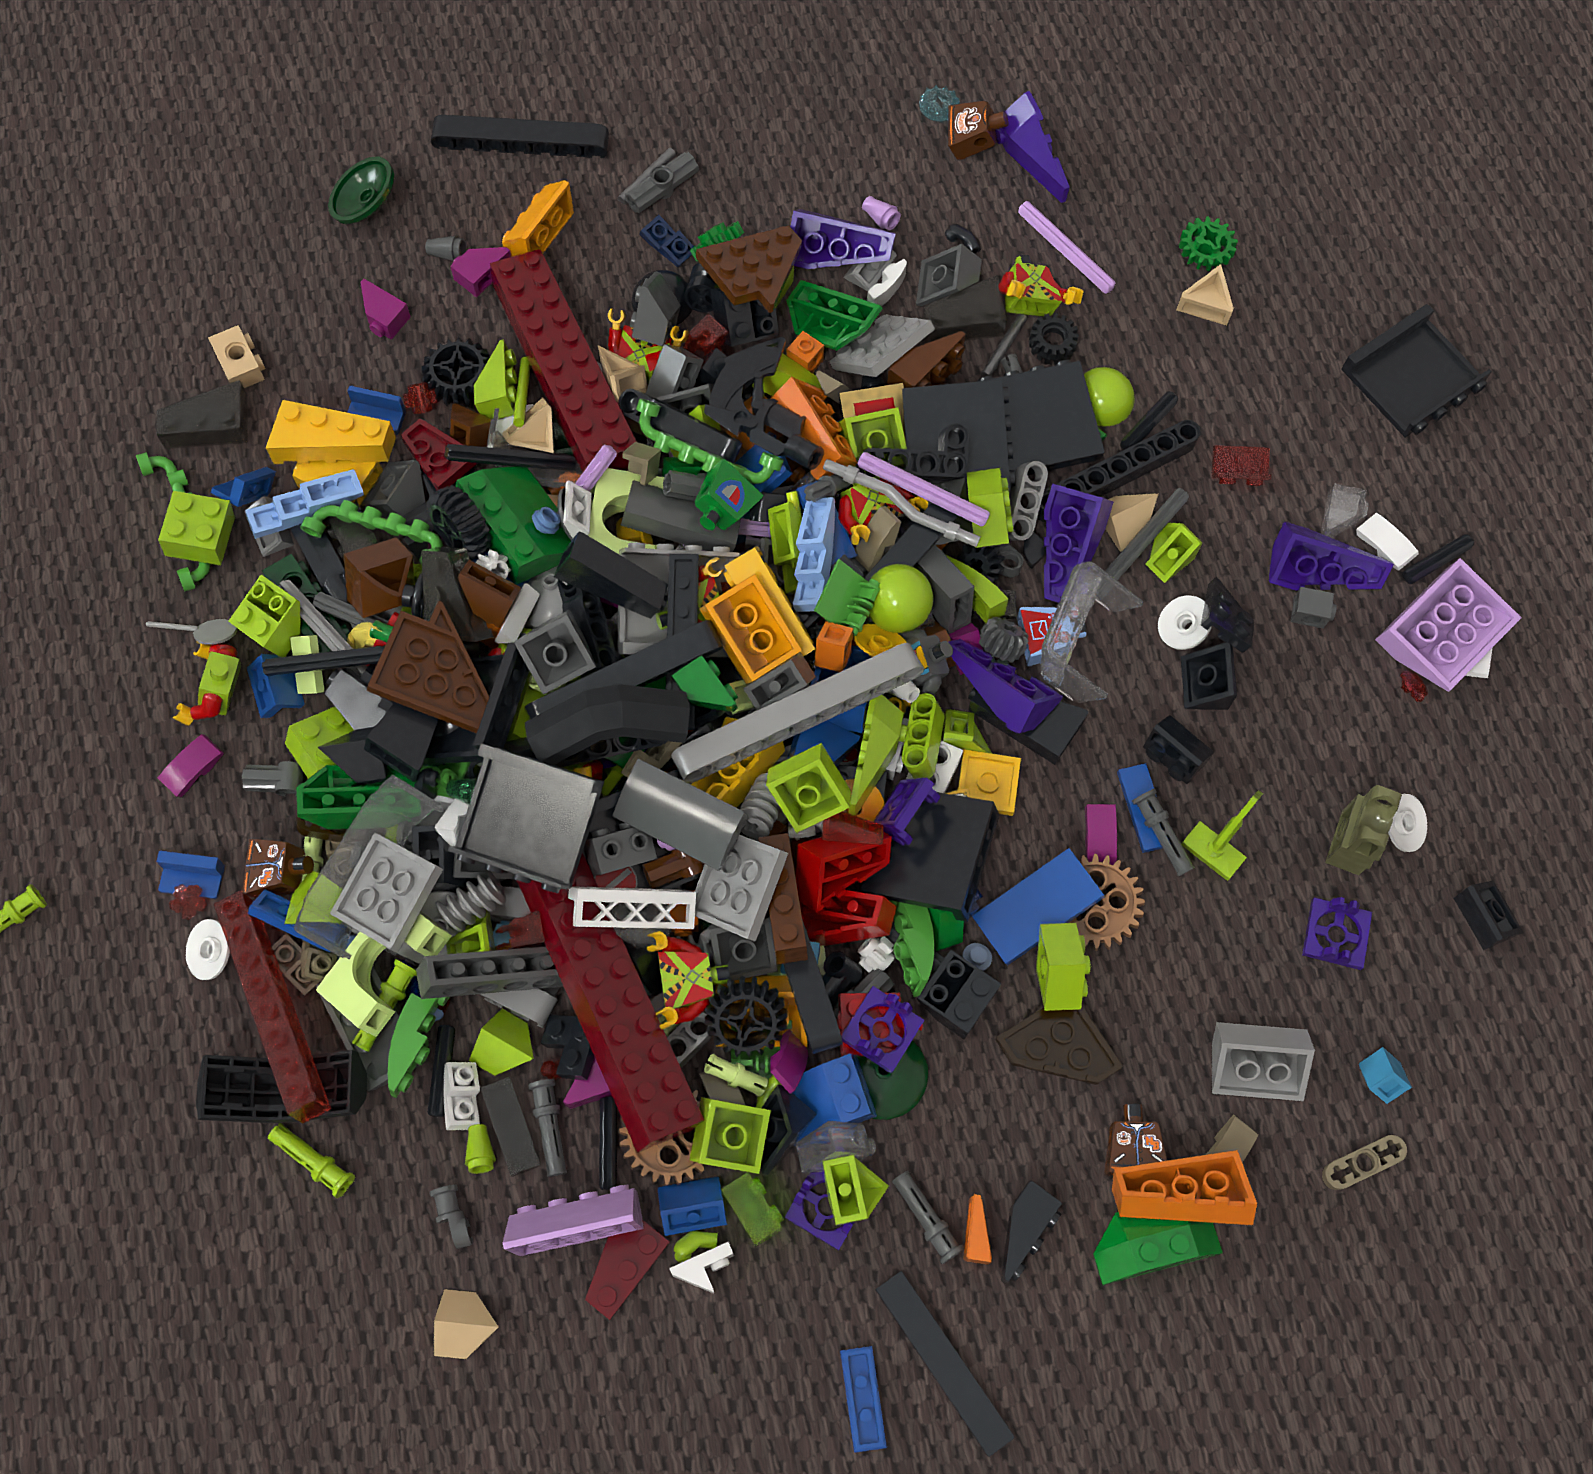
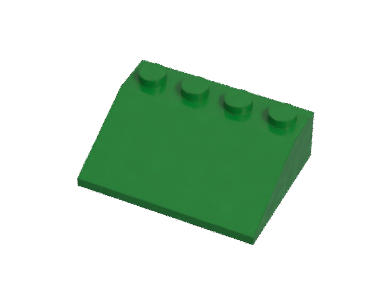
[456,466,571,585]

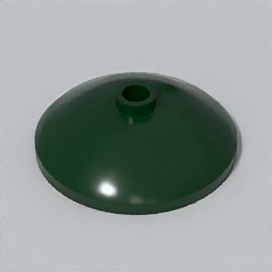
[328,157,394,224]
[840,1035,928,1120]

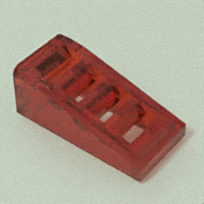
[822,811,884,845]

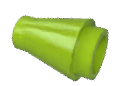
[465,1124,496,1174]

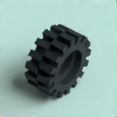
[1029,313,1079,365]

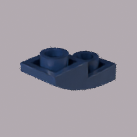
[639,215,694,267]

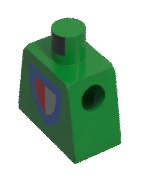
[695,459,764,530]

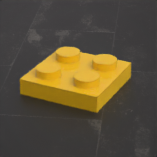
[958,749,1021,816]

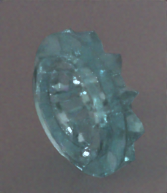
[919,85,959,122]

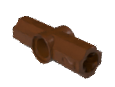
[642,849,705,889]

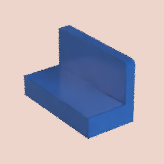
[347,386,406,435]
[211,467,276,507]
[247,654,304,718]
[156,851,225,899]
[658,1177,727,1236]

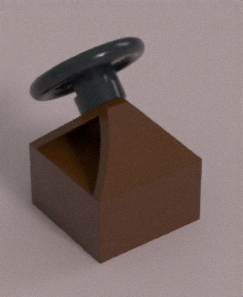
[344,537,435,621]

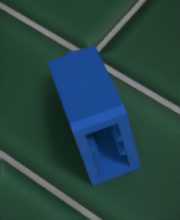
[787,721,860,767]

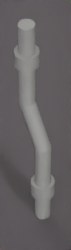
[823,459,981,547]

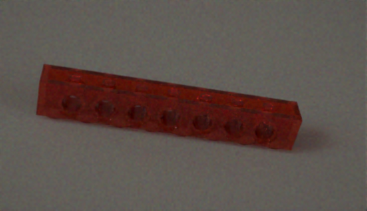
[213,890,331,1124]

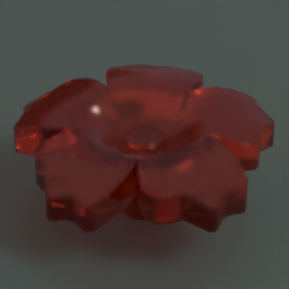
[1400,671,1428,702]
[169,884,207,920]

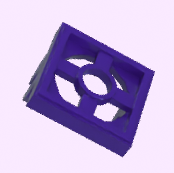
[871,778,941,845]
[1302,897,1372,970]
[841,986,924,1073]
[784,1162,854,1251]

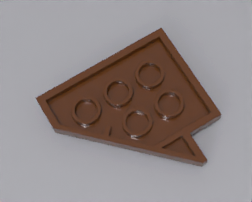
[696,225,802,313]
[367,601,489,734]

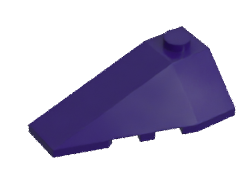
[996,91,1070,203]
[790,209,896,269]
[1044,484,1114,606]
[1268,521,1394,590]
[948,639,1063,733]

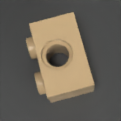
[208,325,265,392]

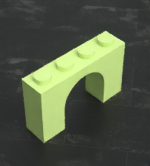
[588,468,664,554]
[316,911,452,1037]

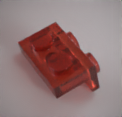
[1212,445,1272,486]

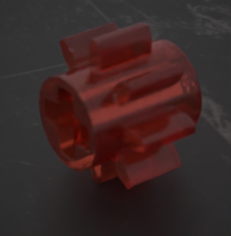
[403,382,437,414]

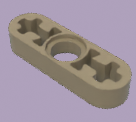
[1322,1135,1407,1190]

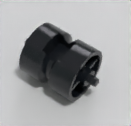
[685,263,719,313]

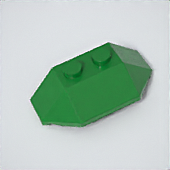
[786,280,883,351]
[296,765,422,829]
[1093,1212,1223,1286]

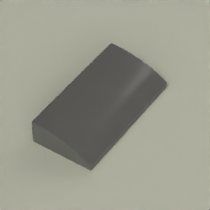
[621,480,741,552]
[613,758,748,871]
[315,960,429,1092]

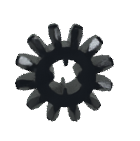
[957,544,1005,583]

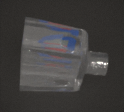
[796,1121,876,1173]

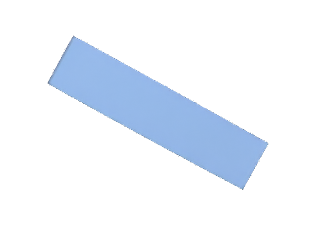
[245,469,364,539]
[793,497,835,612]

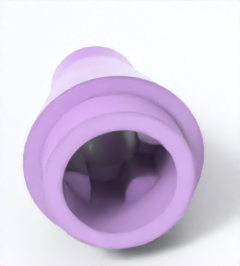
[862,196,901,230]

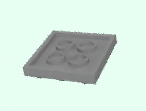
[829,314,935,377]
[330,832,443,952]
[694,835,788,941]

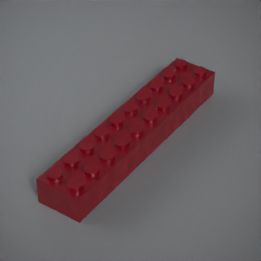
[490,249,637,473]
[517,852,704,1153]

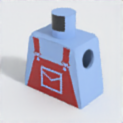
[1017,607,1086,666]

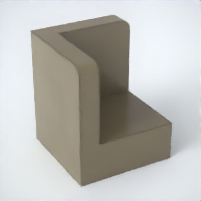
[622,442,661,486]

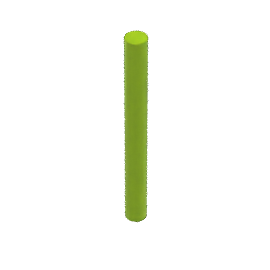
[513,357,531,427]

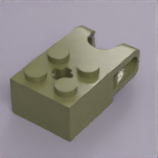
[1325,785,1402,876]

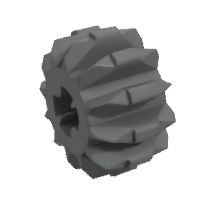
[979,617,1029,662]

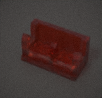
[684,313,728,359]
[495,911,545,950]

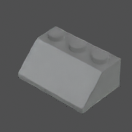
[1212,1022,1315,1101]

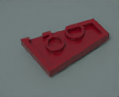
[400,418,477,490]
[585,1220,670,1320]

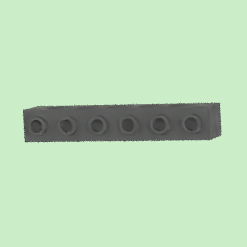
[416,947,563,999]

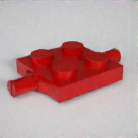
[836,993,923,1057]

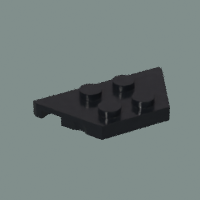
[1200,577,1254,653]

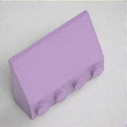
[1375,558,1522,692]
[503,1185,644,1256]

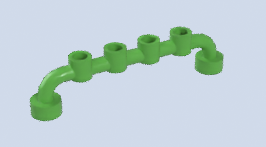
[636,398,784,484]
[136,452,210,592]
[300,500,445,571]

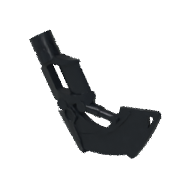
[704,337,824,470]

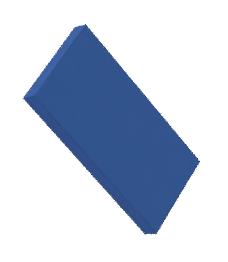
[972,848,1105,966]

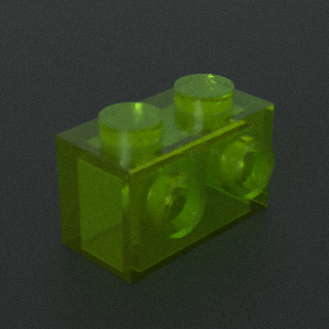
[721,1172,784,1248]

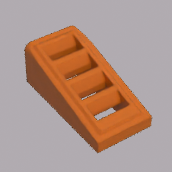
[963,1194,992,1264]

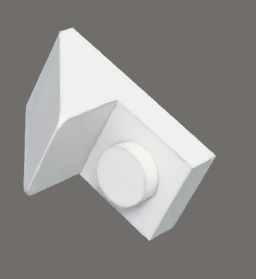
[669,1242,734,1294]

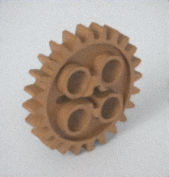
[1069,854,1145,951]
[619,1090,704,1186]

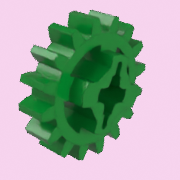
[1179,216,1238,271]
[690,221,745,262]

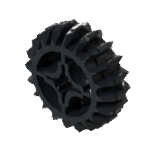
[421,337,490,407]
[427,485,492,562]
[704,975,788,1059]

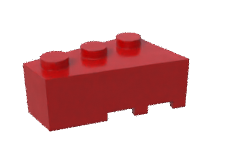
[796,823,892,913]
[799,890,897,946]

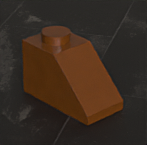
[458,560,521,628]

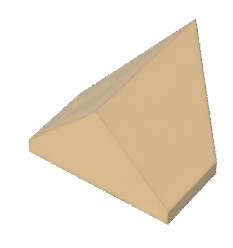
[1176,264,1234,326]
[598,345,648,403]
[502,397,554,453]
[1106,493,1159,552]
[434,1289,498,1359]

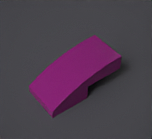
[157,734,224,797]
[1085,804,1117,865]
[770,1029,808,1093]

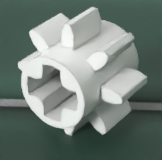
[476,549,511,579]
[858,936,895,972]

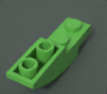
[889,900,934,997]
[388,993,450,1098]

